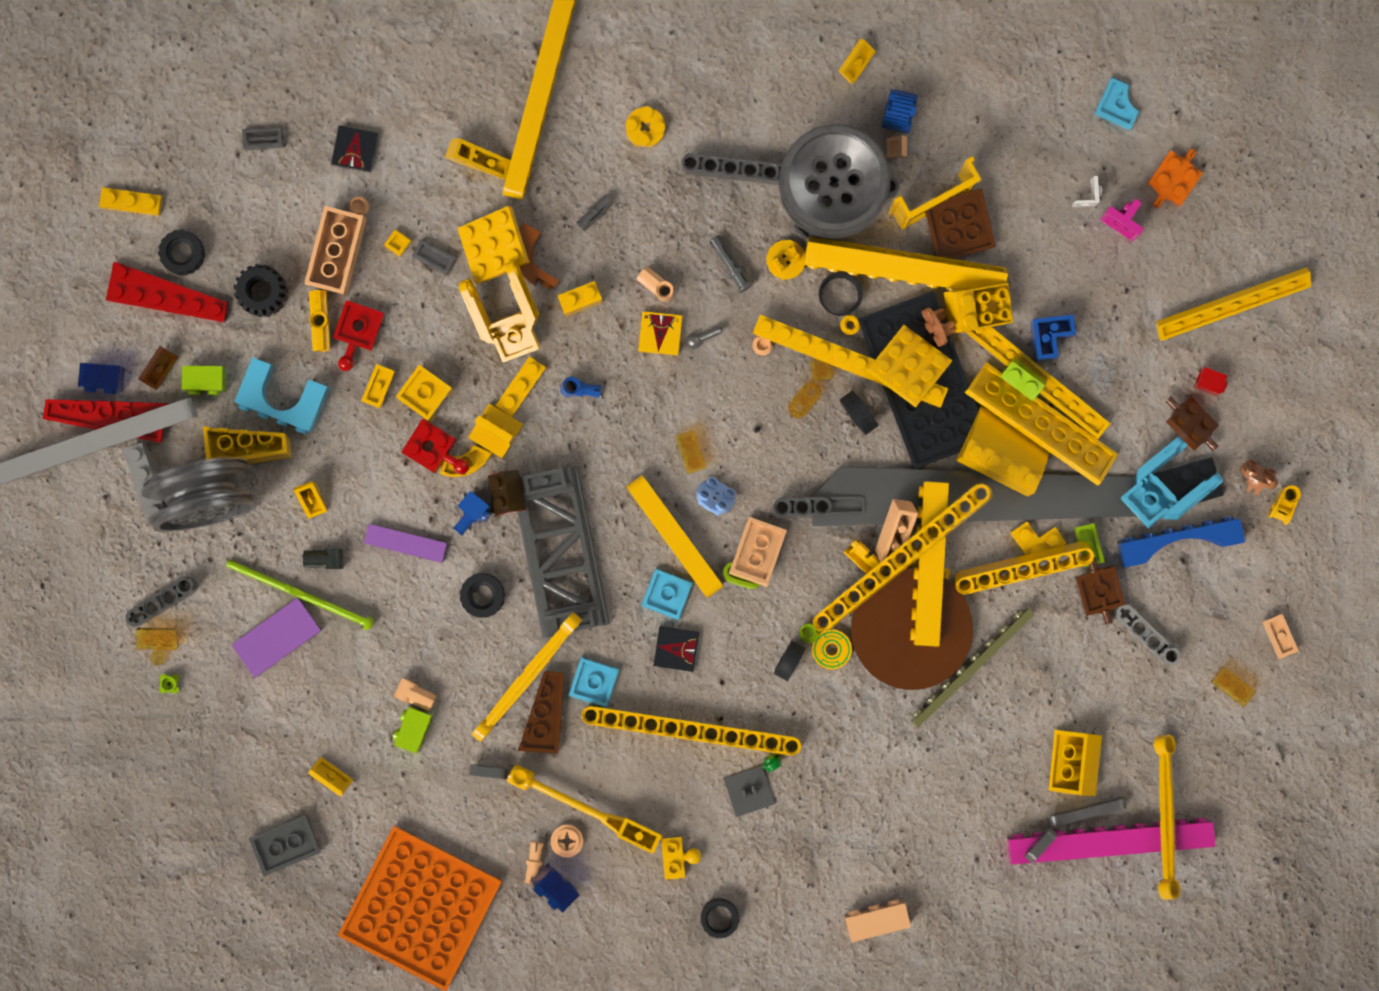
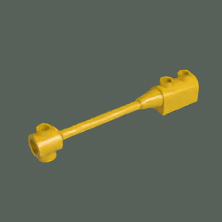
[507,764,662,854]

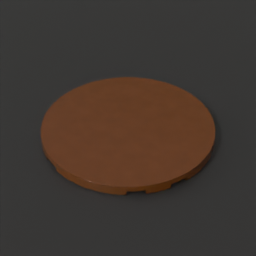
[851,568,973,690]

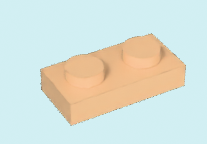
[1262,614,1299,659]

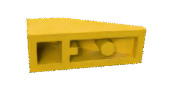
[445,138,511,180]

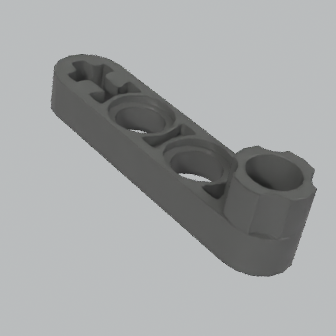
[125,577,198,627]

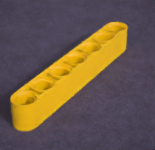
[626,475,724,599]
[954,541,1094,594]

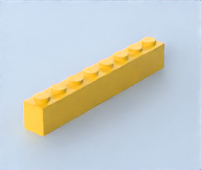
[910,482,949,647]

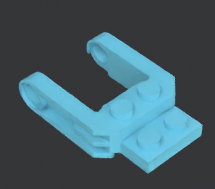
[1121,436,1224,528]

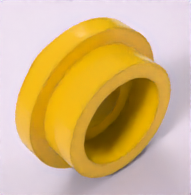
[840,315,860,335]

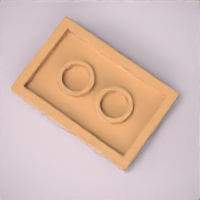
[729,517,787,587]

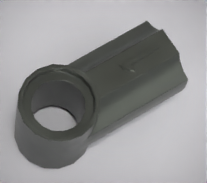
[303,549,343,569]

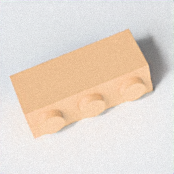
[875,499,918,563]
[844,899,911,942]

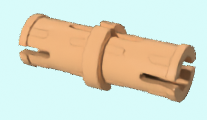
[524,841,544,884]

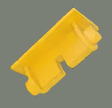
[844,539,885,580]

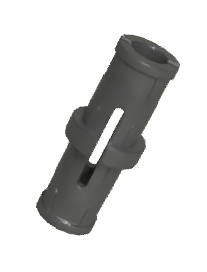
[576,194,614,232]

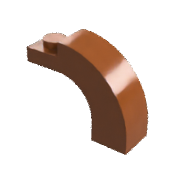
[519,222,560,290]

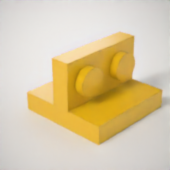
[468,404,524,459]

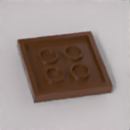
[924,188,996,259]

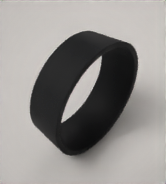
[819,272,863,316]

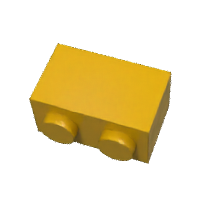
[557,281,603,317]

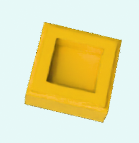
[384,229,412,258]

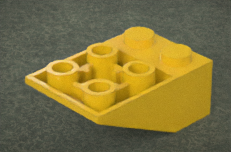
[944,283,1013,333]

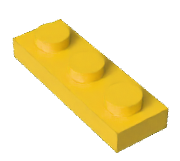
[99,187,163,216]
[495,356,546,418]

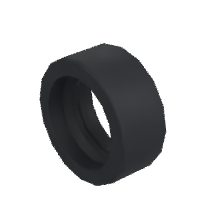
[774,641,806,681]
[701,898,739,939]

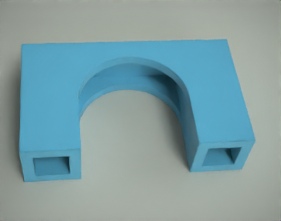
[234,357,330,435]

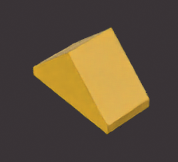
[293,481,327,519]

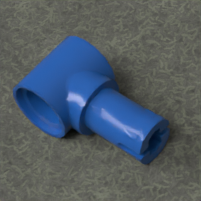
[560,377,601,398]

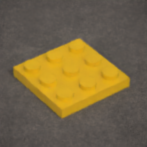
[457,206,529,285]
[867,325,952,407]

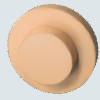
[349,196,369,216]
[753,336,773,356]

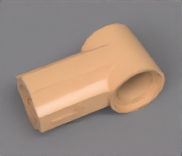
[636,266,675,302]
[393,678,437,711]

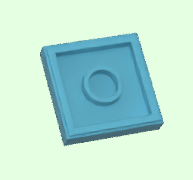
[641,568,693,620]
[568,657,620,708]

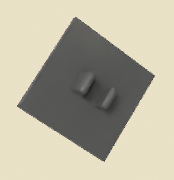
[723,765,775,817]

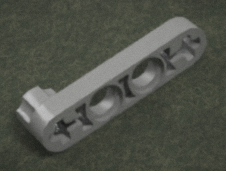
[1115,604,1180,665]

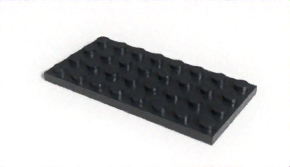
[857,291,979,469]

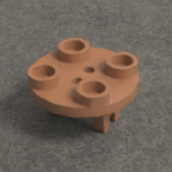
[921,307,956,347]
[1240,459,1279,495]

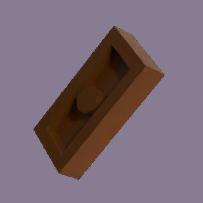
[138,346,178,390]

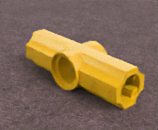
[309,290,331,352]

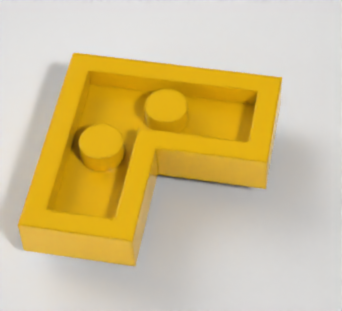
[1010,522,1067,555]

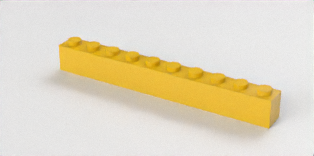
[804,236,1008,291]

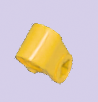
[1267,485,1301,525]

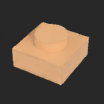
[886,135,907,159]

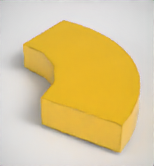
[439,445,492,477]

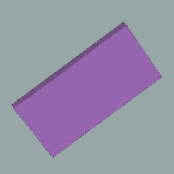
[232,598,322,678]

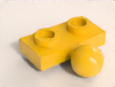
[661,836,702,880]

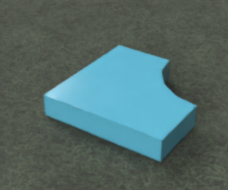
[1094,77,1140,131]

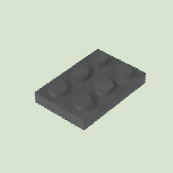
[249,814,321,876]

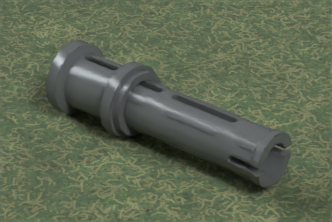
[709,235,755,293]

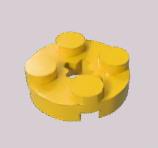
[626,106,665,148]

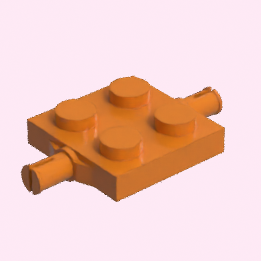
[1147,148,1203,209]

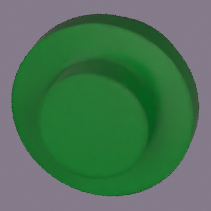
[762,754,781,772]

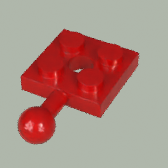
[333,300,385,372]
[401,419,470,475]

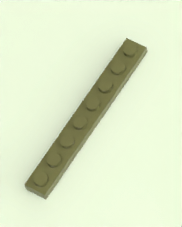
[911,609,1035,727]

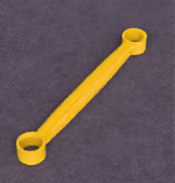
[471,612,582,742]
[1154,734,1181,900]

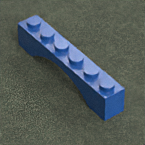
[1118,516,1245,568]

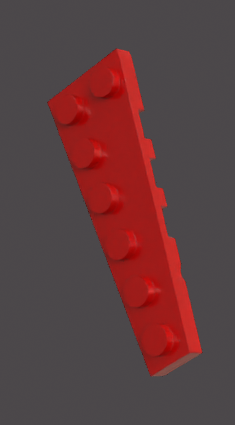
[106,262,229,323]
[42,399,169,443]

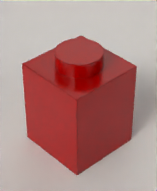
[1193,367,1228,396]

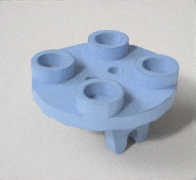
[696,477,736,516]

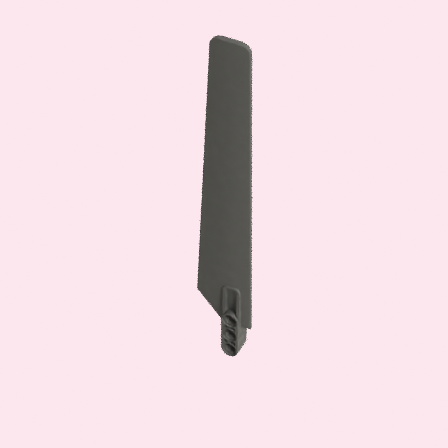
[772,466,1137,526]

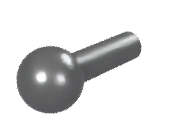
[686,326,723,349]

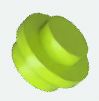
[799,623,819,643]

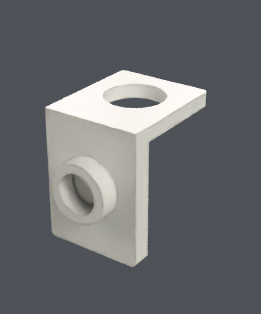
[1072,176,1102,207]

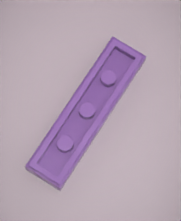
[364,524,447,563]

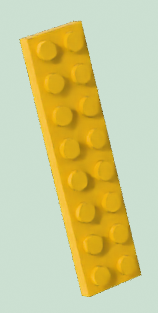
[965,362,1119,486]

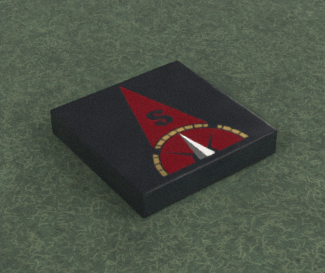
[331,126,379,173]
[653,626,699,672]

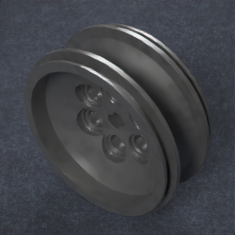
[779,124,890,239]
[141,457,259,532]

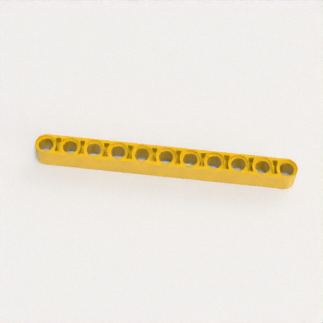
[503,0,576,200]
[813,484,993,631]
[582,706,801,755]

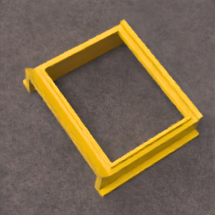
[888,157,981,230]

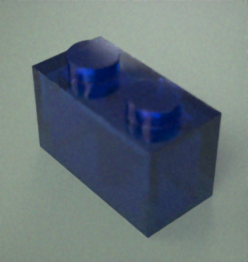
[78,363,125,395]
[531,863,580,913]

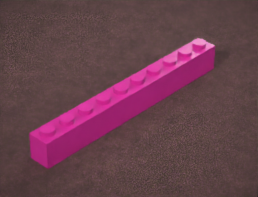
[1007,817,1216,865]

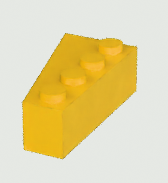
[203,426,292,465]

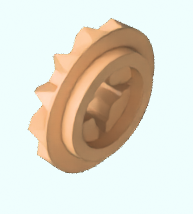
[551,825,583,858]

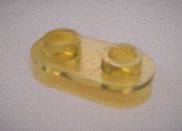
[788,382,821,419]

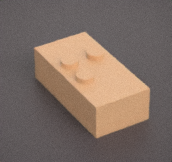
[304,206,367,295]

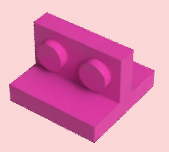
[1099,198,1144,242]

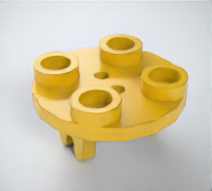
[766,240,805,280]

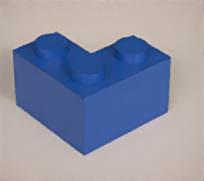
[1030,314,1076,362]

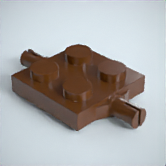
[1165,396,1219,452]
[1075,557,1125,625]

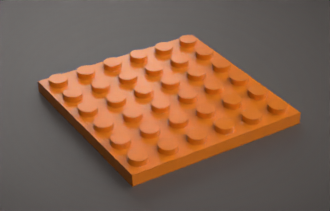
[337,825,502,991]

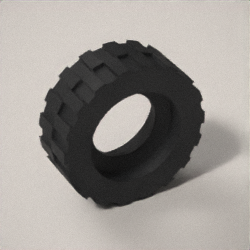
[158,229,205,276]
[839,390,879,435]
[459,573,505,618]

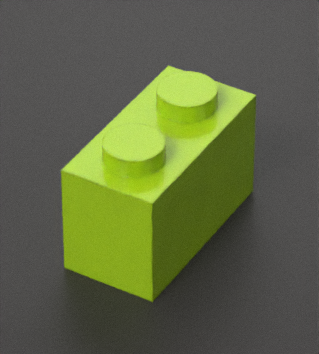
[1000,357,1047,401]
[182,366,227,396]
[393,706,433,754]

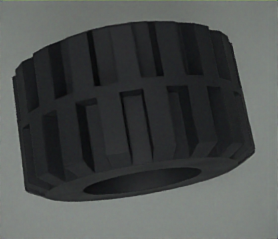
[233,264,288,317]

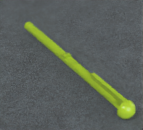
[226,559,374,630]

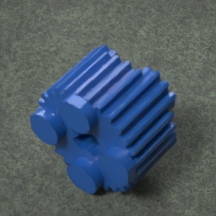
[881,89,918,134]

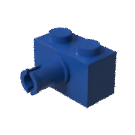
[453,491,493,536]

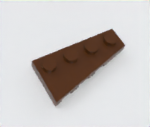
[518,671,565,754]

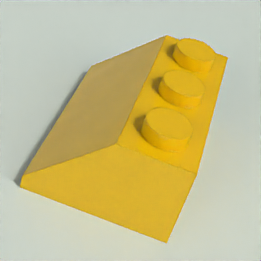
[1048,730,1102,796]

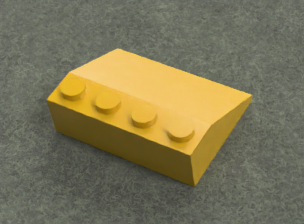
[956,407,1050,497]

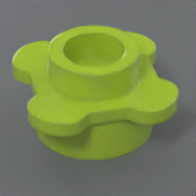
[159,674,180,694]

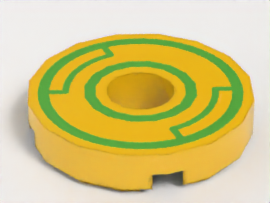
[811,629,852,670]

